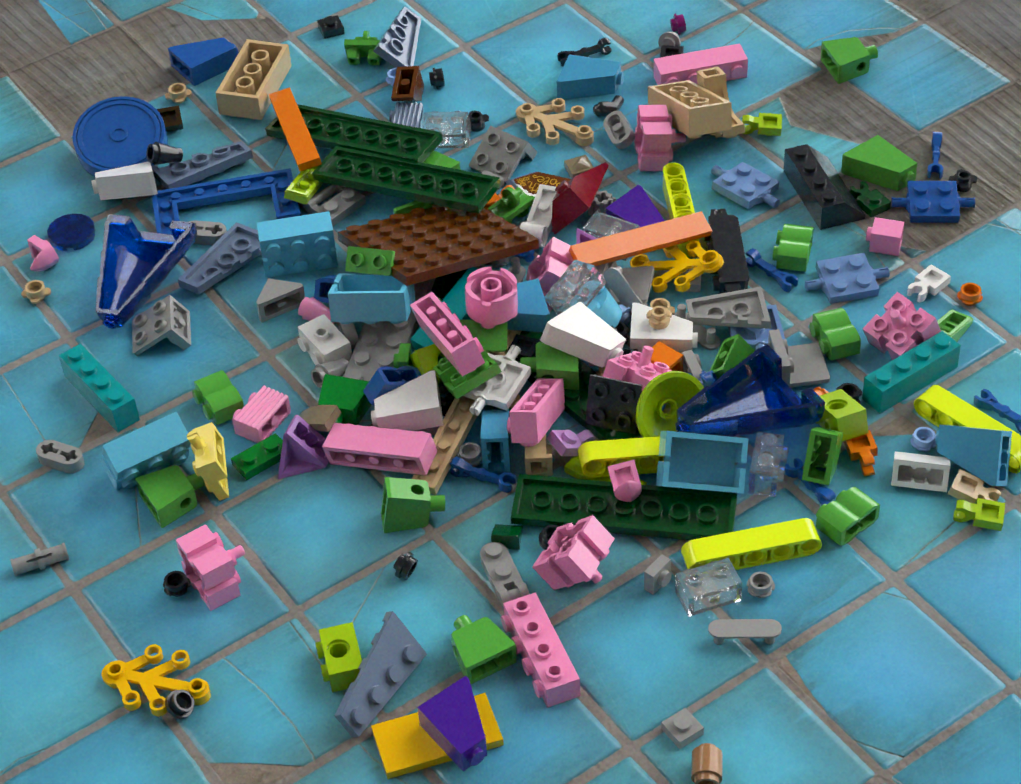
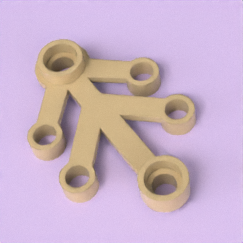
[516,98,594,146]

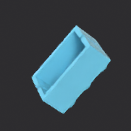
[257,211,338,278]
[328,273,415,324]
[102,412,191,491]
[656,431,749,494]

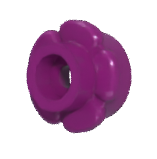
[670,13,686,35]

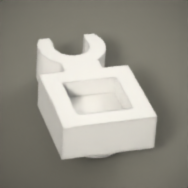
[907,265,951,303]

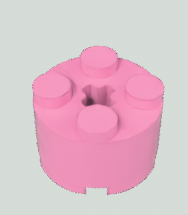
[465,267,518,329]

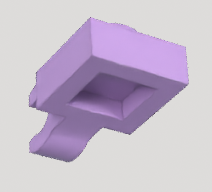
[547,430,596,456]

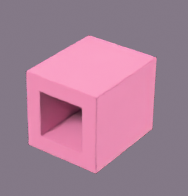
[866,217,904,256]

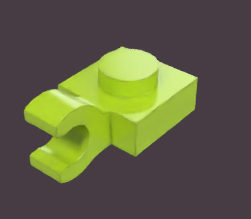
[742,113,782,136]
[953,498,1005,531]

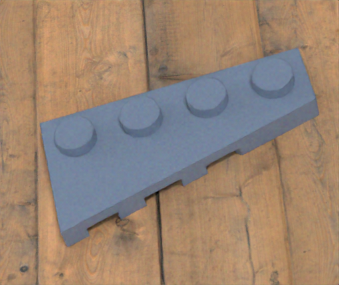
[373,6,421,68]
[151,141,253,189]
[178,222,261,295]
[334,611,427,737]

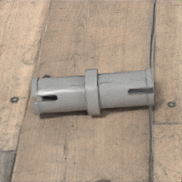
[10,543,69,576]

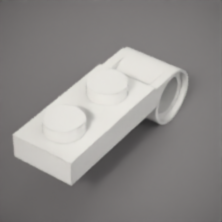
[519,184,556,247]

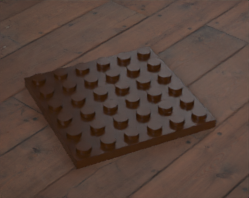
[338,204,539,286]

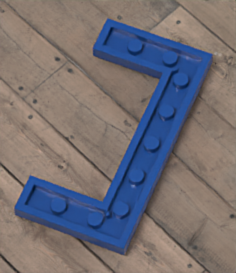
[152,168,301,244]

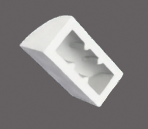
[891,451,950,492]

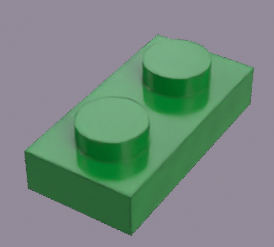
[231,433,283,481]

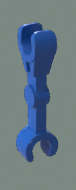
[927,132,944,179]
[746,248,798,292]
[974,389,1021,433]
[450,457,516,493]
[785,458,836,506]

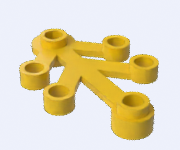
[630,240,724,293]
[101,644,211,717]

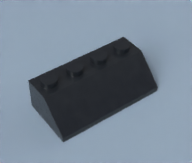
[784,144,866,230]

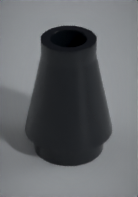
[146,142,183,165]

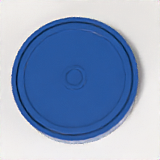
[73,96,168,177]

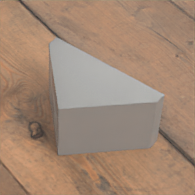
[256,278,305,323]

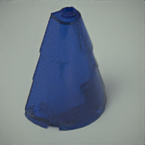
[96,214,197,329]
[675,345,825,437]

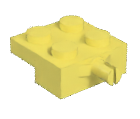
[187,422,229,501]

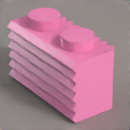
[232,385,291,443]

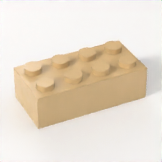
[216,39,292,120]
[648,80,732,139]

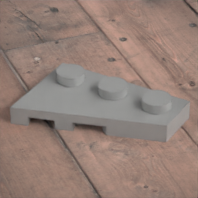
[686,287,771,329]

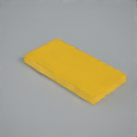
[371,693,504,779]

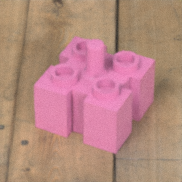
[634,105,686,171]
[526,237,582,312]
[863,292,941,360]
[603,346,672,391]
[532,515,615,590]
[176,524,245,611]

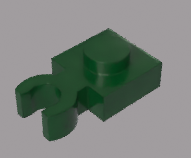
[850,181,891,218]

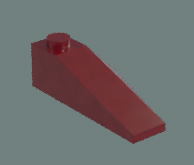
[552,162,609,234]

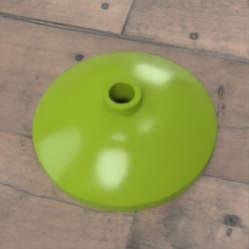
[636,371,709,437]

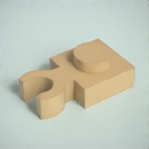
[948,469,1001,504]

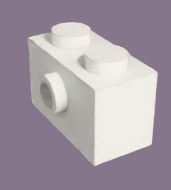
[297,314,352,365]

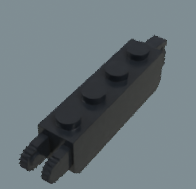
[704,209,749,294]

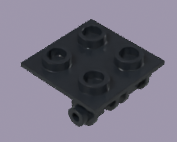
[585,374,642,435]

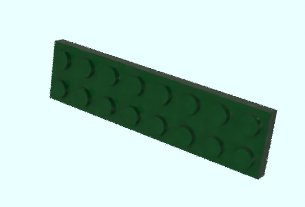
[265,104,443,163]
[312,146,501,213]
[511,474,737,540]

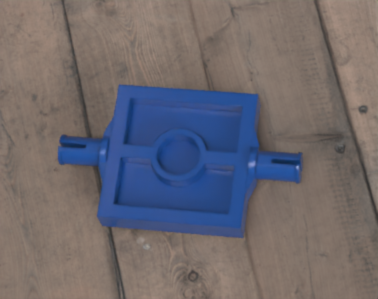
[891,181,975,223]

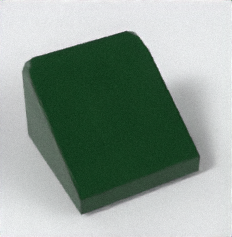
[491,524,523,550]

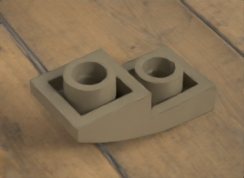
[299,405,341,432]

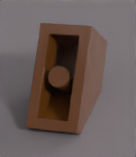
[391,66,424,102]

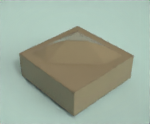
[564,155,594,179]

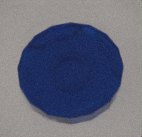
[47,213,96,251]

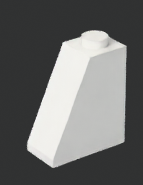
[91,162,158,200]
[540,302,626,368]
[630,303,698,353]
[371,370,443,431]

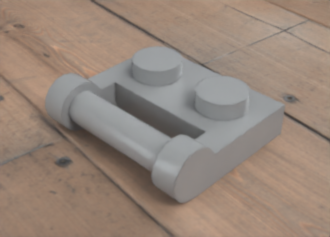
[302,184,366,227]

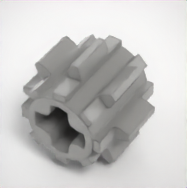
[588,190,616,222]

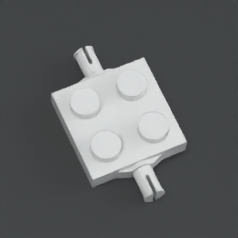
[463,345,531,416]

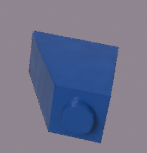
[168,37,239,86]

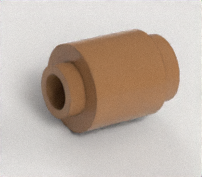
[691,743,723,784]

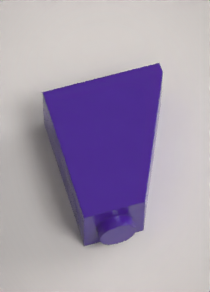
[606,185,665,233]
[417,676,487,771]

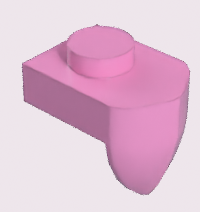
[27,235,59,272]
[607,460,642,502]

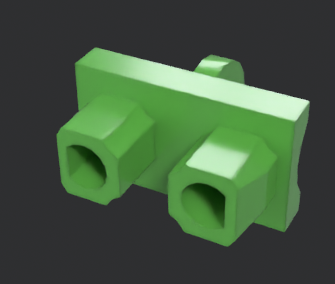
[344,31,382,65]
[488,187,535,224]

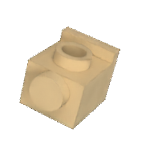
[525,434,553,476]

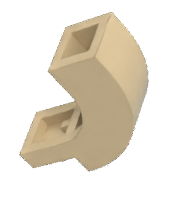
[696,66,745,138]

